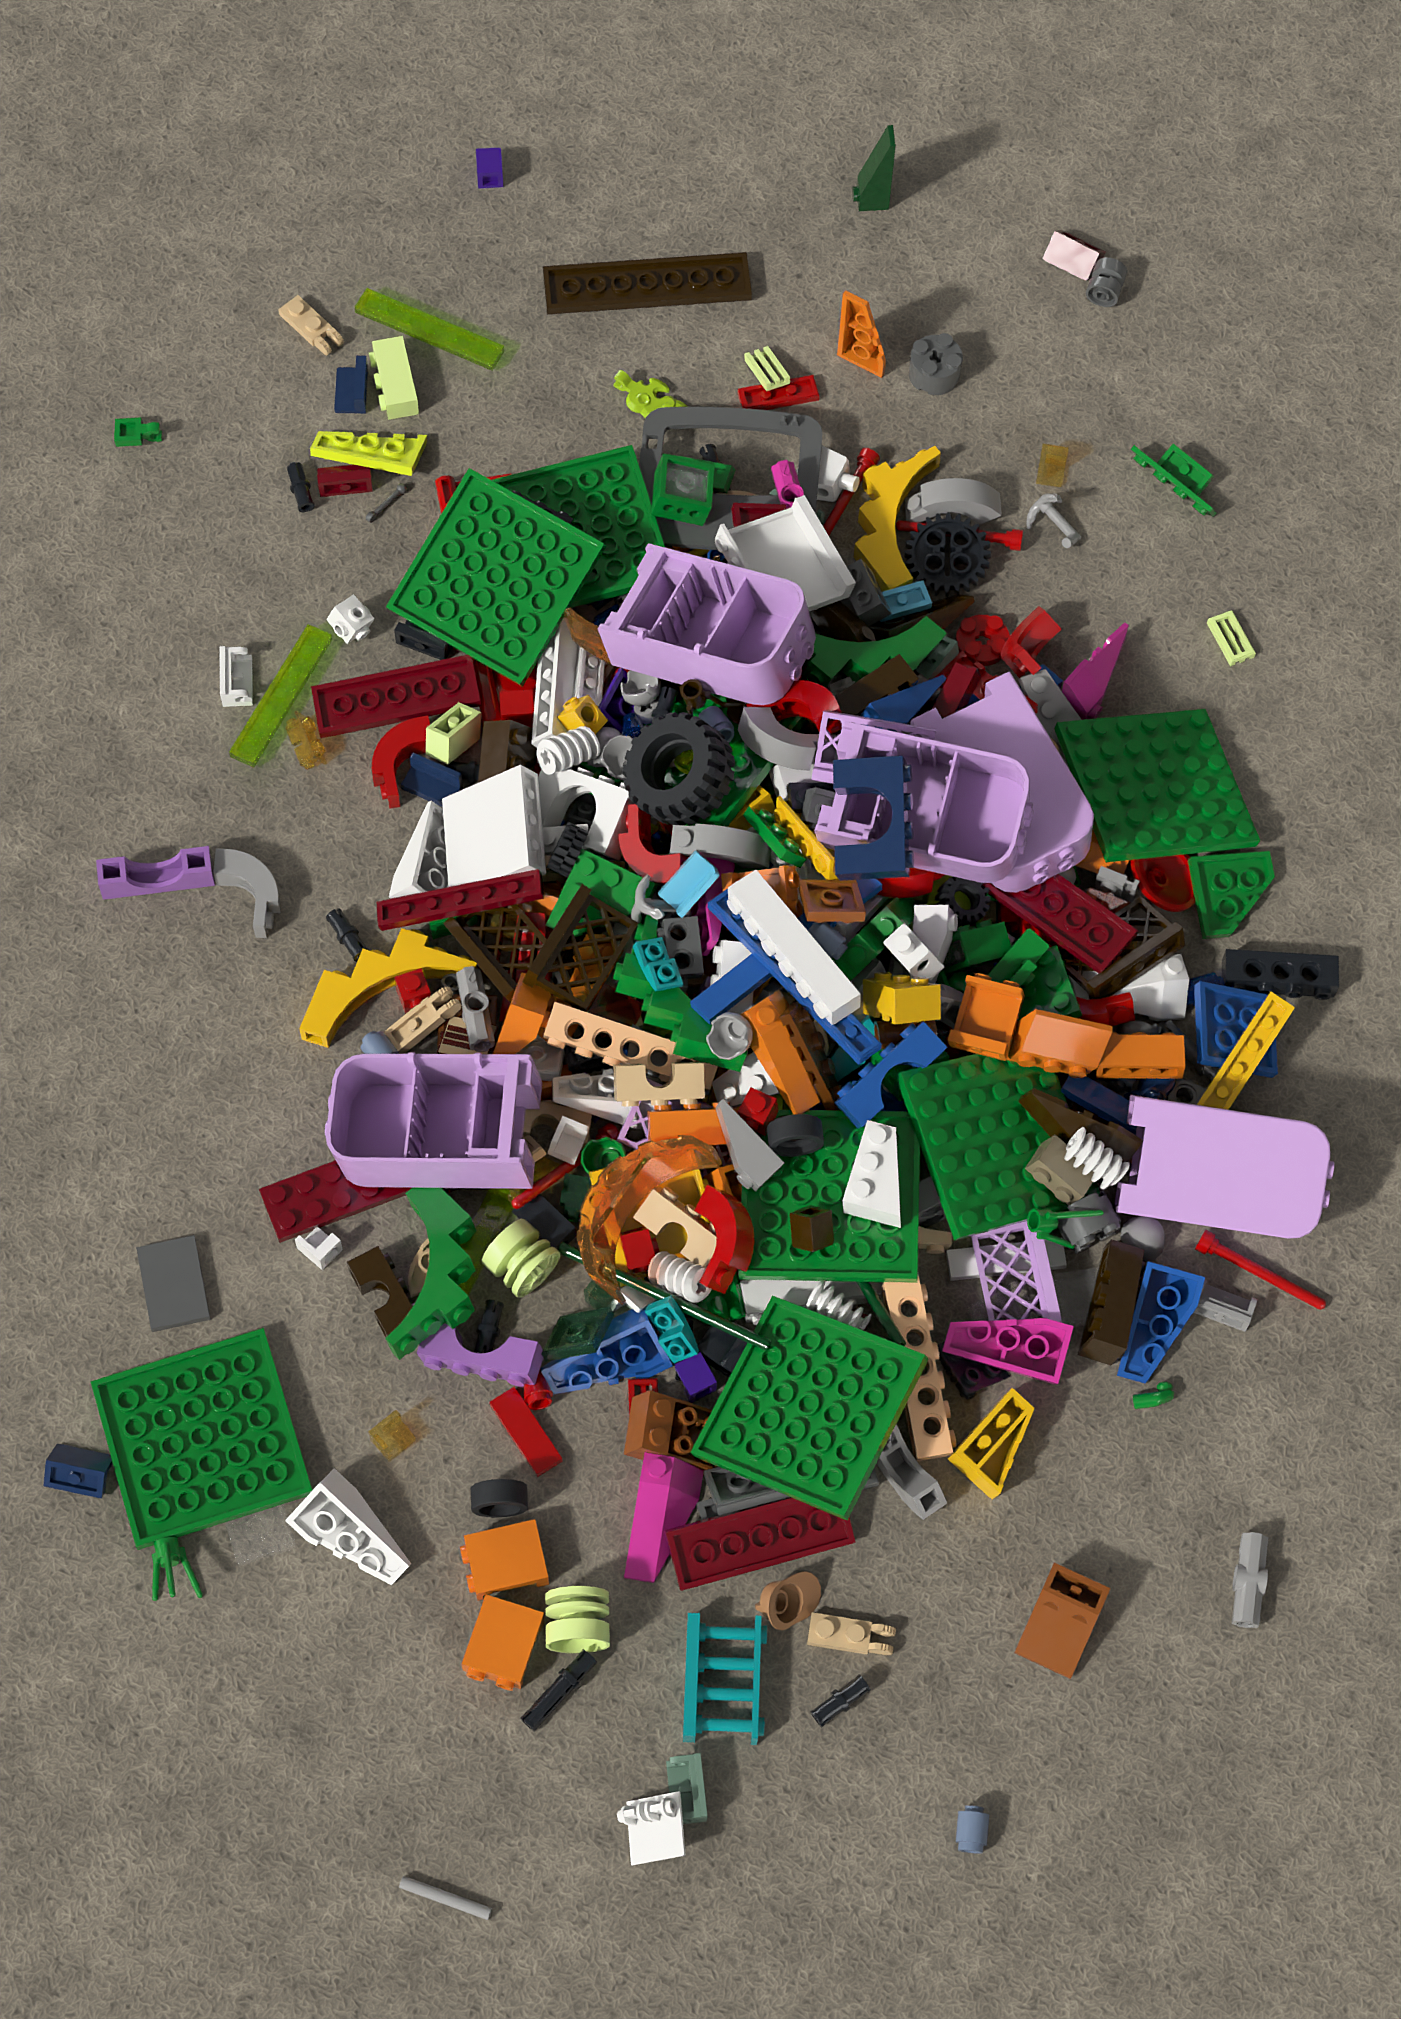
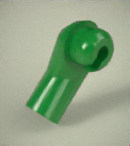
[1133,1382,1175,1409]

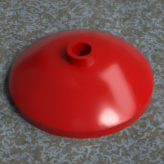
[1131,854,1195,912]

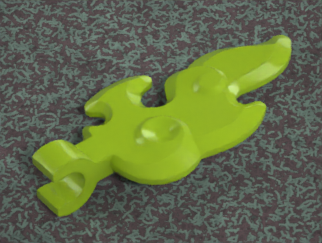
[613,370,688,418]

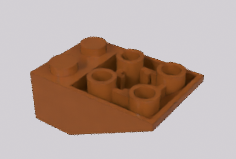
[624,1390,718,1471]
[1014,1562,1111,1679]

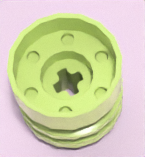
[482,1219,561,1298]
[545,1586,610,1653]

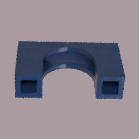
[833,756,914,881]

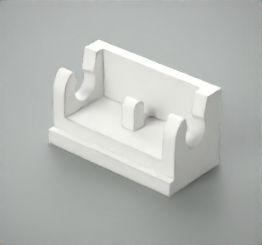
[220,646,253,707]

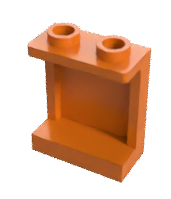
[721,865,802,931]
[948,973,1025,1061]
[460,1519,549,1601]
[462,1594,545,1691]

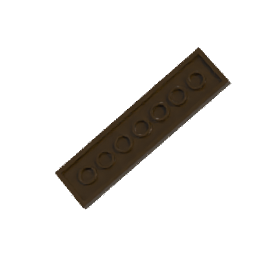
[543,252,752,315]

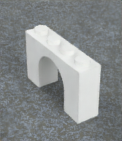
[538,766,635,861]

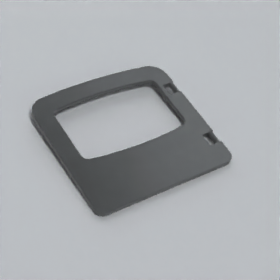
[639,407,822,550]

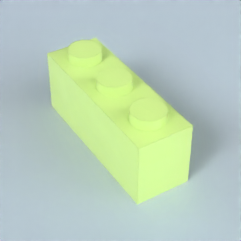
[369,336,419,420]

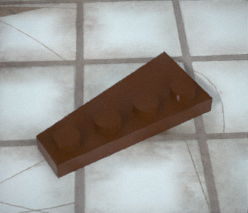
[779,1000,842,1111]

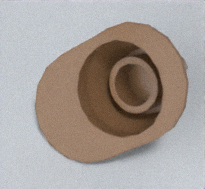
[755,1571,821,1631]

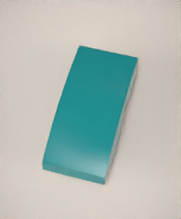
[633,937,683,992]
[645,1295,699,1363]

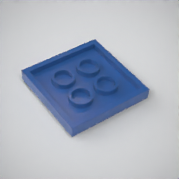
[1194,981,1278,1078]

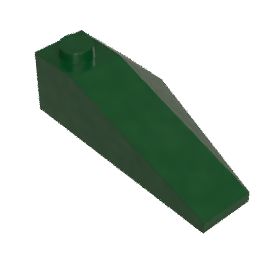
[852,125,896,212]

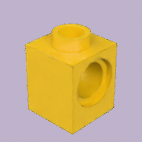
[557,695,608,735]

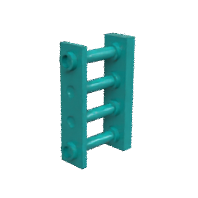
[683,1613,767,1745]

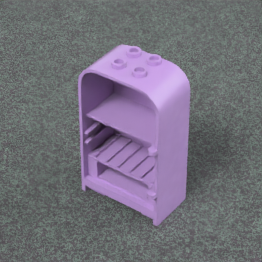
[598,544,816,705]
[910,672,1094,892]
[814,721,1034,883]
[325,1052,542,1189]
[1113,1095,1334,1238]

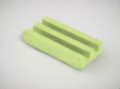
[745,346,790,391]
[1207,610,1256,666]

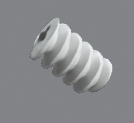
[537,726,600,775]
[1064,1127,1130,1190]
[648,1251,712,1303]
[806,1280,872,1330]

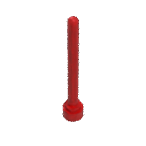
[823,448,880,536]
[895,520,1023,551]
[511,1123,620,1209]
[1195,1229,1326,1310]

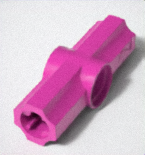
[771,460,804,509]

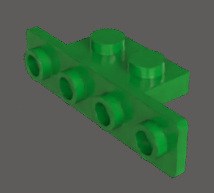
[1131,444,1216,517]
[987,929,1049,988]

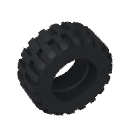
[623,712,735,826]

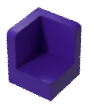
[476,147,503,189]
[675,1352,717,1403]

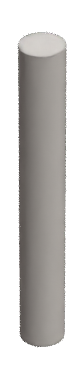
[399,1876,492,1920]

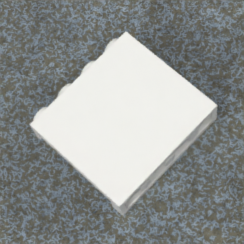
[715,495,856,611]
[442,765,546,887]

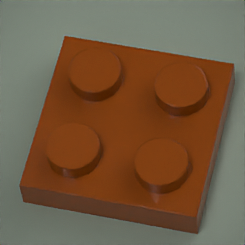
[798,880,866,923]

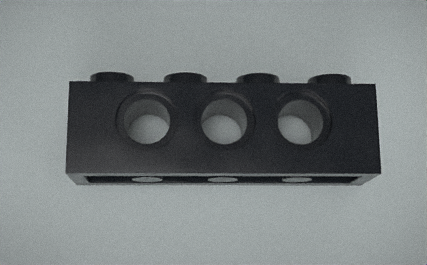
[1222,949,1339,1000]

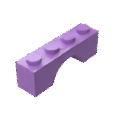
[96,846,215,900]
[417,1324,545,1387]

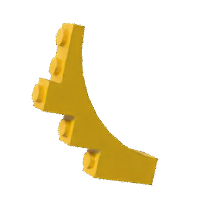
[854,446,941,592]
[299,928,478,1048]

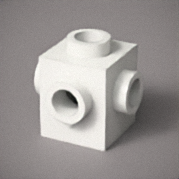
[326,594,374,644]

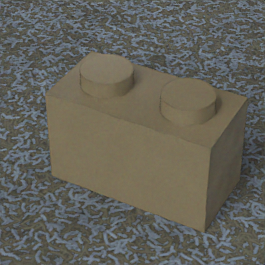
[1025,1135,1094,1206]

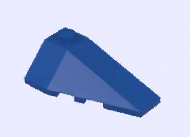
[860,675,946,732]
[1117,1261,1205,1384]
[540,1309,673,1394]

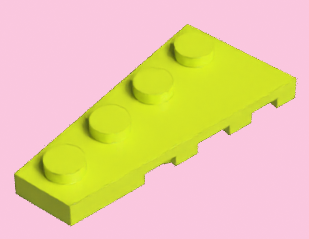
[310,431,427,476]

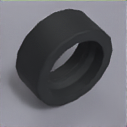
[767,1114,824,1157]
[470,1479,528,1518]

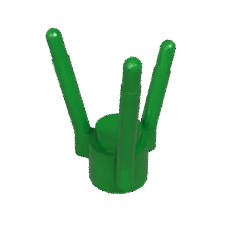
[1027,1205,1104,1249]
[152,1537,203,1601]

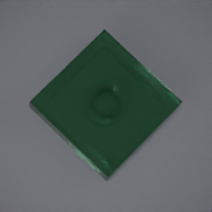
[541,1307,614,1362]

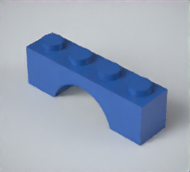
[834,1021,947,1129]

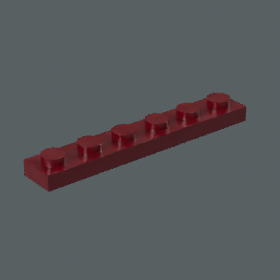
[376,869,544,931]

